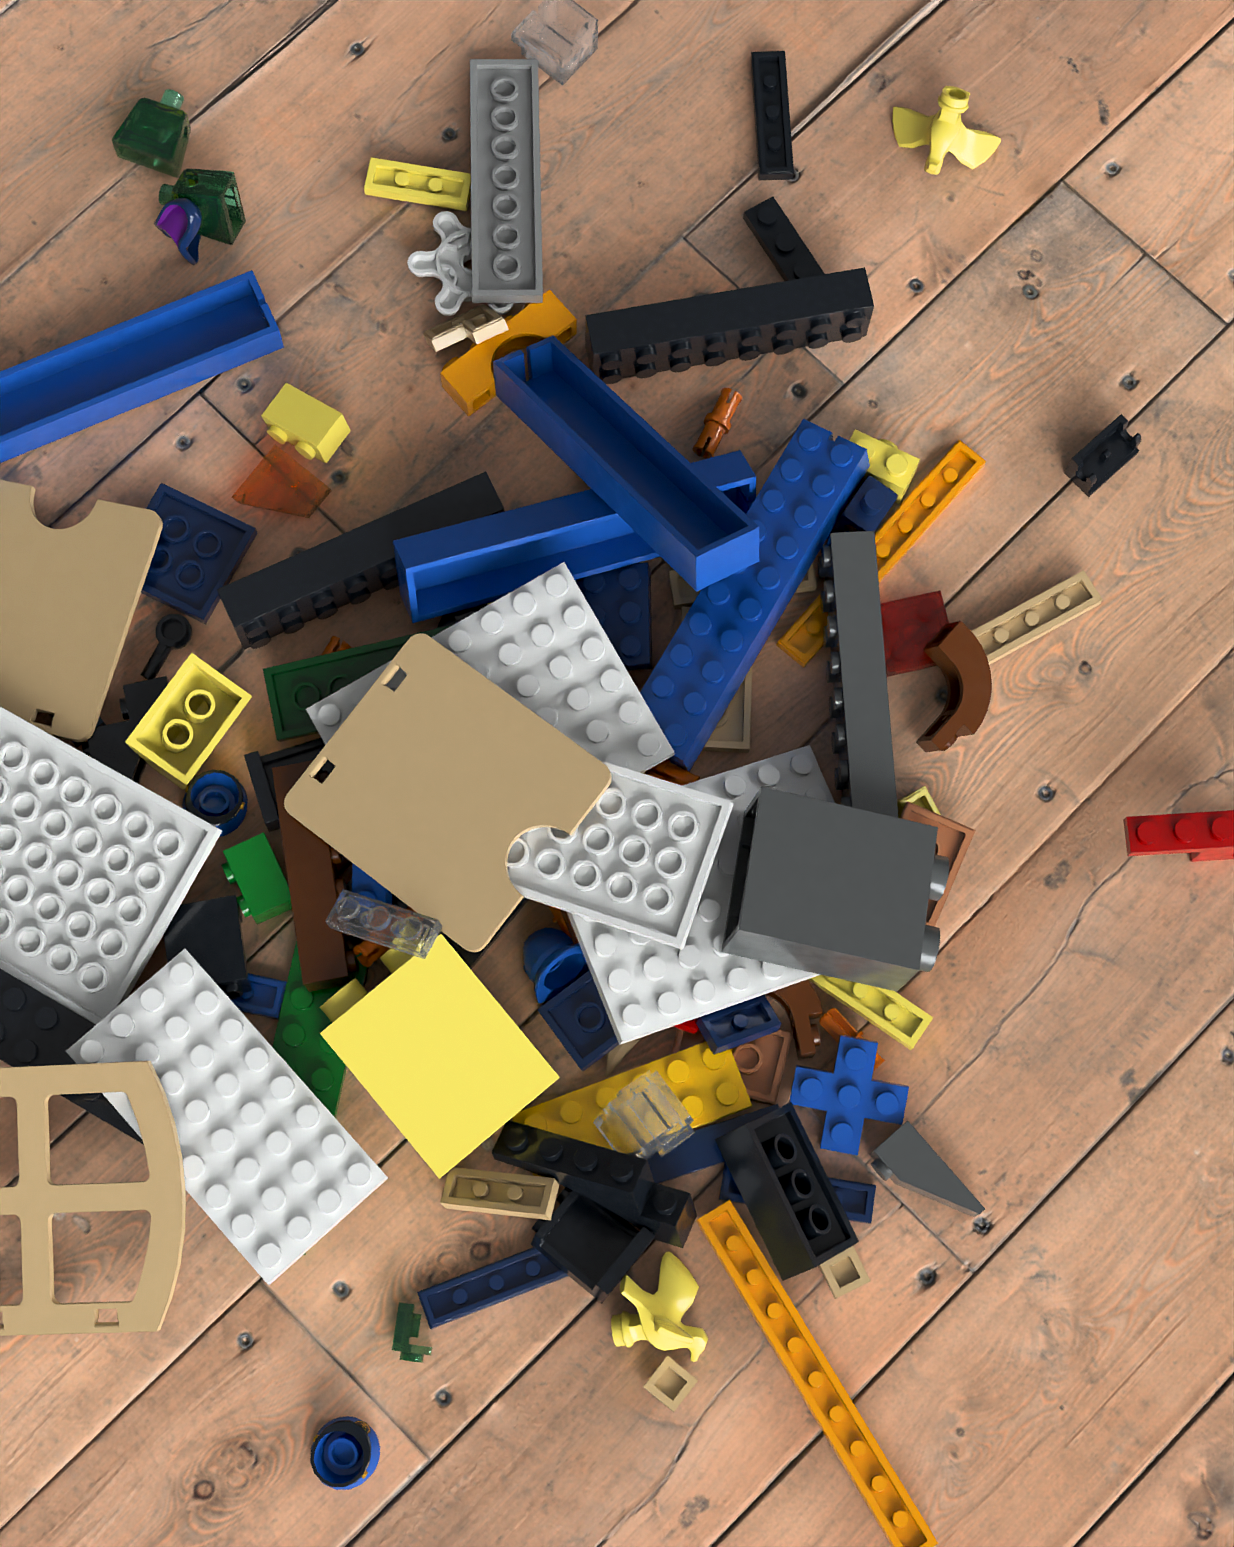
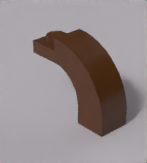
[916,621,992,752]
[765,980,823,1060]

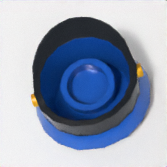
[182,770,248,837]
[310,1416,380,1490]

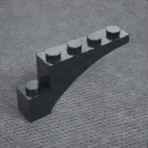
[82,676,169,784]
[492,1120,697,1248]

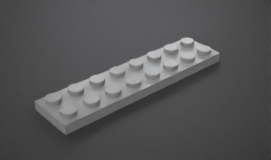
[470,59,543,303]

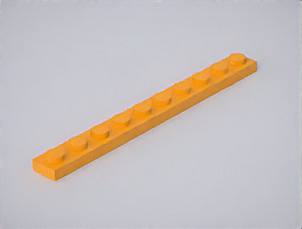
[696,1200,939,1547]

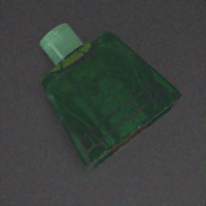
[112,89,191,178]
[159,168,246,245]

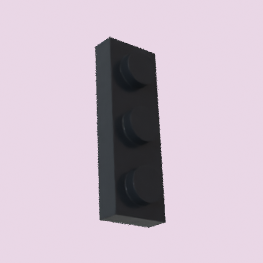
[743,196,825,281]

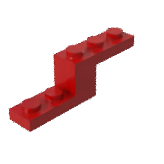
[1123,810,1234,862]

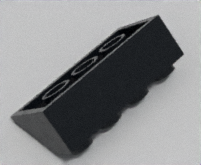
[715,1102,859,1281]

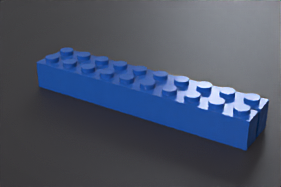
[0,270,284,463]
[493,336,759,592]
[640,419,870,772]
[393,450,756,623]

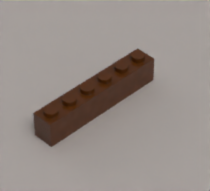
[272,760,358,992]

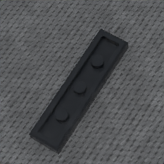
[750,51,794,181]

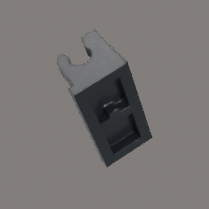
[1064,414,1142,497]

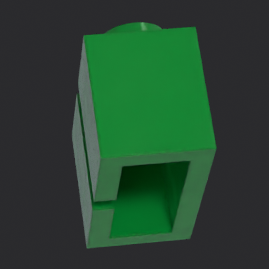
[221,832,292,925]

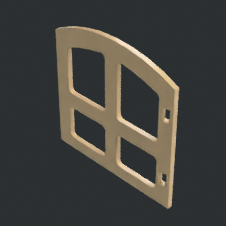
[0,1061,186,1336]

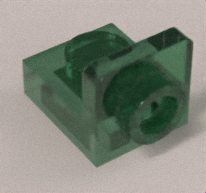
[392,1302,433,1363]

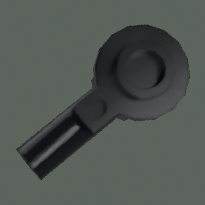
[140,614,192,680]

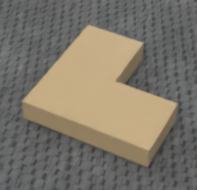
[423,304,509,352]

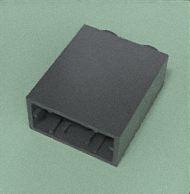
[721,786,949,992]

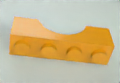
[440,289,577,417]

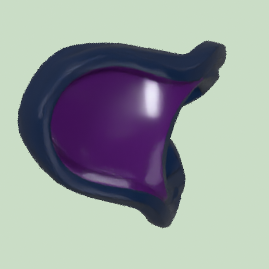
[154,198,202,265]

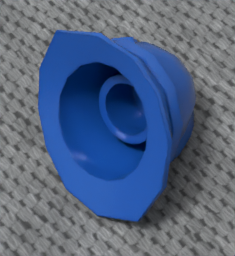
[523,927,589,1003]

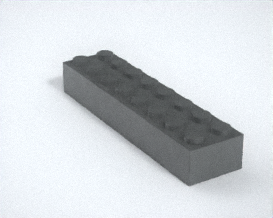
[818,531,898,818]

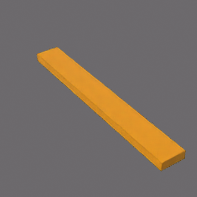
[776,440,986,668]

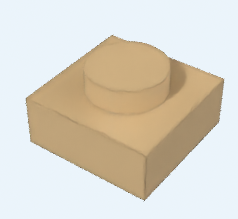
[819,1246,870,1299]
[643,1355,698,1412]

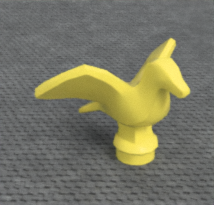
[892,86,1001,175]
[611,1251,708,1362]

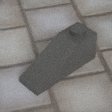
[869,1121,985,1217]

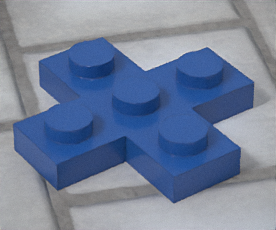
[789,1035,909,1155]

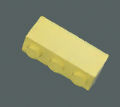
[125,653,252,790]

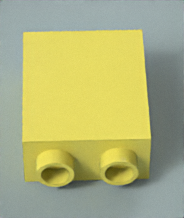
[320,929,560,1179]

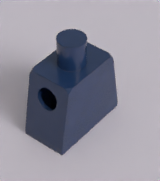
[827,476,898,539]

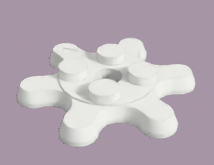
[407,211,514,316]

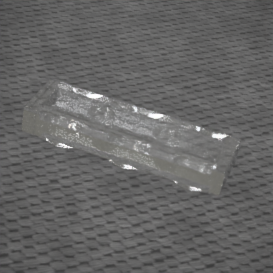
[325,889,443,959]

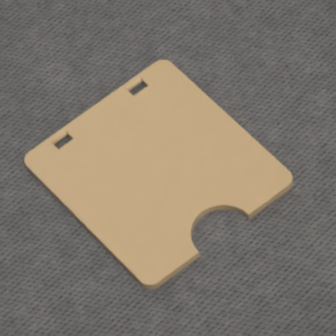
[0,480,163,742]
[284,633,612,952]

